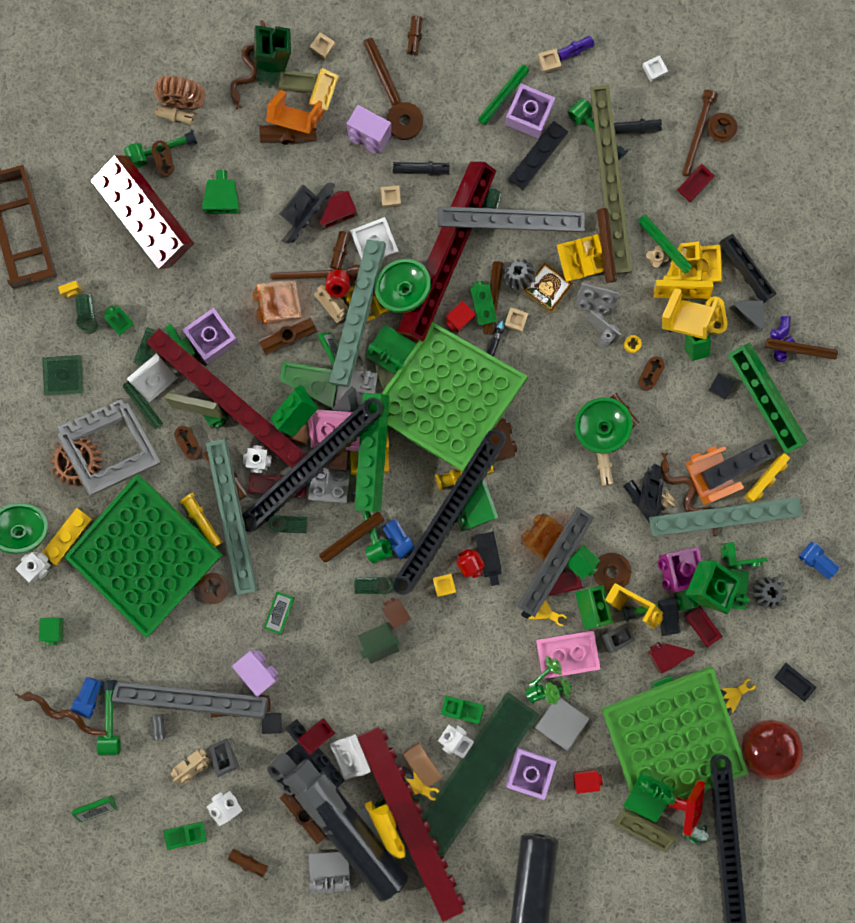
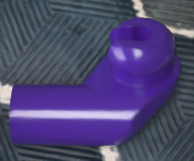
[770,316,791,340]
[774,336,795,362]

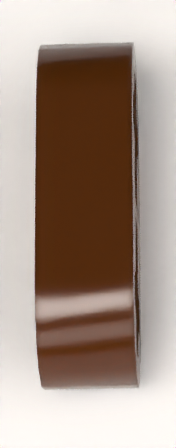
[152,140,174,176]
[638,356,665,391]
[174,426,202,460]

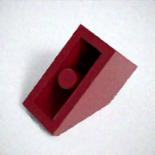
[321,191,358,230]
[647,642,695,674]

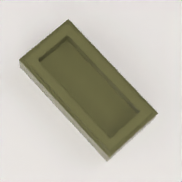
[278,71,318,93]

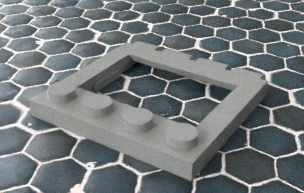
[57,399,160,496]

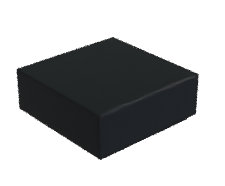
[708,373,735,400]
[262,713,282,734]

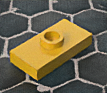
[309,68,339,112]

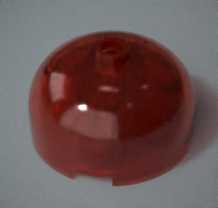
[741,719,803,780]

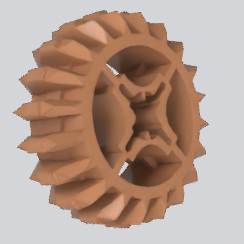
[154,75,206,110]
[49,437,103,487]

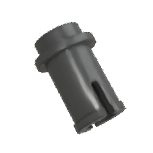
[151,715,167,740]

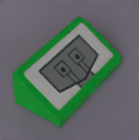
[318,332,339,366]
[264,592,295,635]
[71,795,117,822]

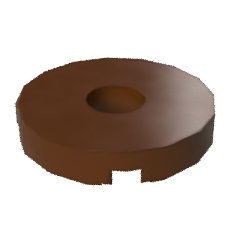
[387,102,423,140]
[593,553,631,591]

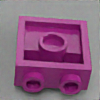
[657,546,702,593]

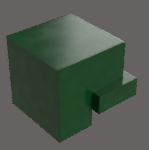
[254,25,291,72]
[358,623,400,664]

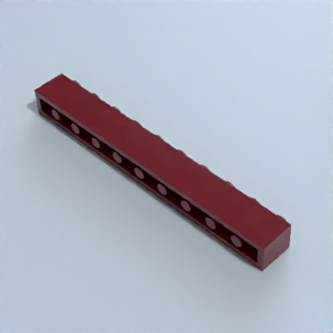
[397,161,497,342]
[146,328,306,469]
[357,726,466,922]

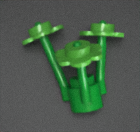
[526,656,572,705]

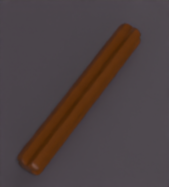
[364,38,401,106]
[597,208,617,283]
[483,261,503,335]
[765,338,838,360]
[319,512,385,562]

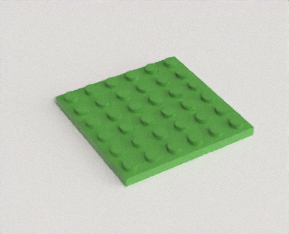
[382,322,528,472]
[601,666,748,816]

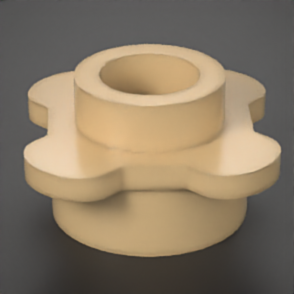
[646,246,669,268]
[661,492,676,509]

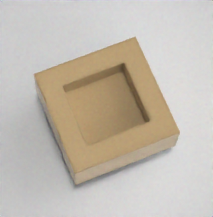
[310,32,336,59]
[538,49,561,73]
[380,185,401,208]
[504,308,529,332]

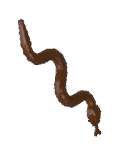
[230,20,266,110]
[661,452,718,537]
[15,692,107,735]

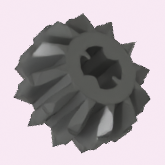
[504,258,536,291]
[753,576,788,609]

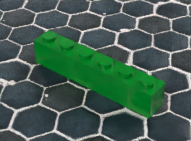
[728,343,808,454]
[354,393,390,512]

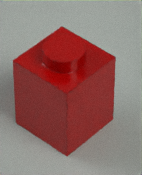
[446,301,476,333]
[573,769,603,794]

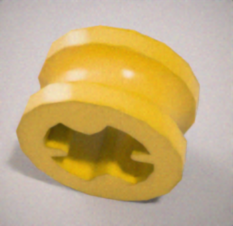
[624,335,642,353]

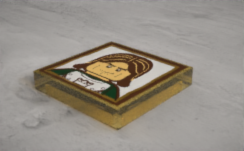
[521,261,574,314]

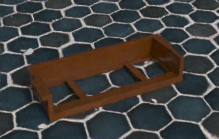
[0,165,57,289]

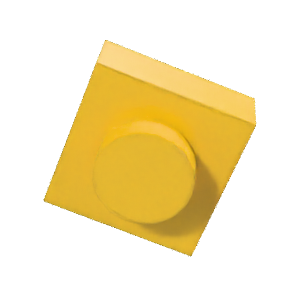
[58,280,83,299]
[433,574,456,597]

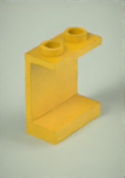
[662,288,721,339]
[605,583,663,630]

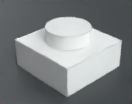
[642,55,668,82]

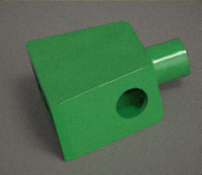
[202,170,241,214]

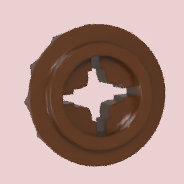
[707,113,737,143]
[198,573,229,604]

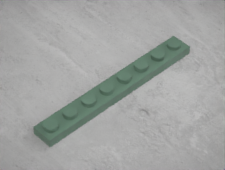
[329,239,387,387]
[206,439,257,595]
[649,497,802,537]

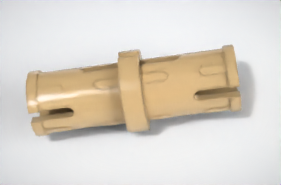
[155,105,195,125]
[597,453,614,486]

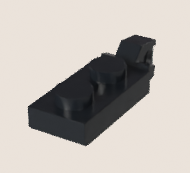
[639,463,664,516]
[475,531,502,586]

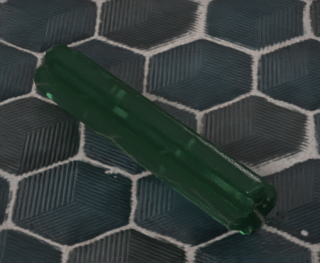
[123,381,163,429]

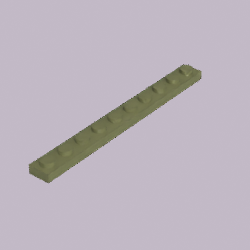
[590,84,632,274]

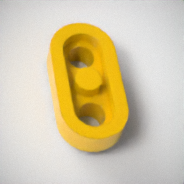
[705,297,728,335]

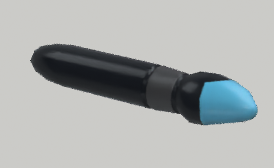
[487,321,504,357]

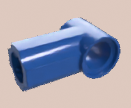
[382,519,415,560]
[798,541,840,580]
[71,677,103,719]

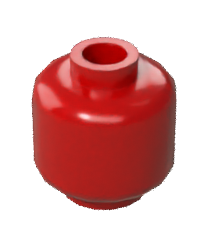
[325,270,350,298]
[456,548,485,578]

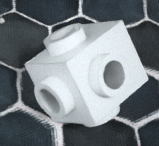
[243,445,272,474]
[16,552,51,582]
[438,725,474,758]
[206,791,243,826]

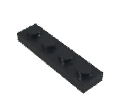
[508,121,569,191]
[719,234,777,303]
[700,439,776,490]

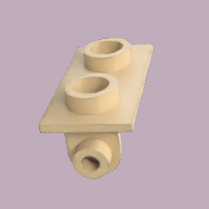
[314,285,349,324]
[171,749,213,785]

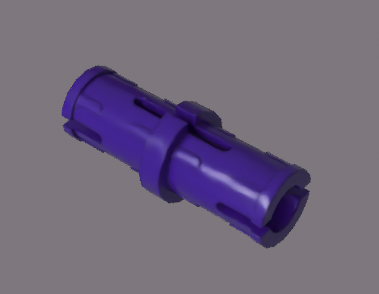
[557,35,595,62]

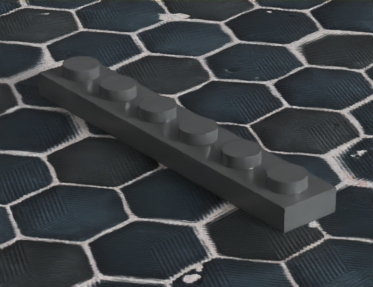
[517,507,594,617]

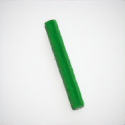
[478,64,529,126]
[638,215,692,274]

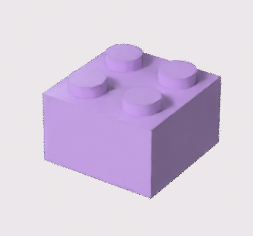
[505,84,555,139]
[347,105,392,154]
[182,308,239,364]
[232,649,279,697]
[505,747,556,800]

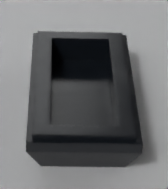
[658,597,681,636]
[774,662,816,702]

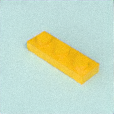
[653,280,714,299]
[743,453,790,502]
[42,508,93,566]

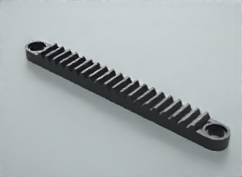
[242,398,385,532]
[393,430,506,595]
[710,753,747,923]

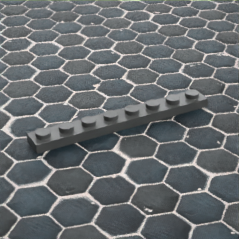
[437,206,585,232]
[111,682,268,719]

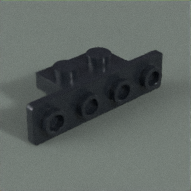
[279,183,335,244]
[285,719,345,788]

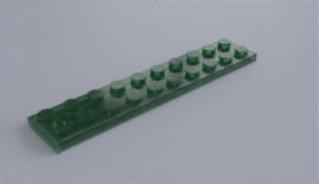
[399,692,539,872]

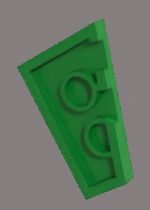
[280,361,337,409]

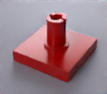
[669,780,706,837]

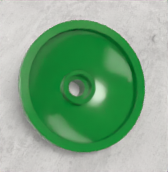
[375,259,431,313]
[575,397,633,454]
[0,503,48,554]

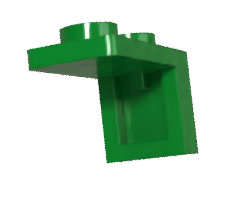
[468,281,497,325]
[720,542,768,569]

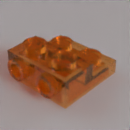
[253,280,302,325]
[520,513,564,561]

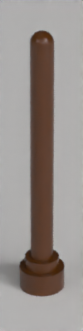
[682,90,718,177]
[270,265,360,280]

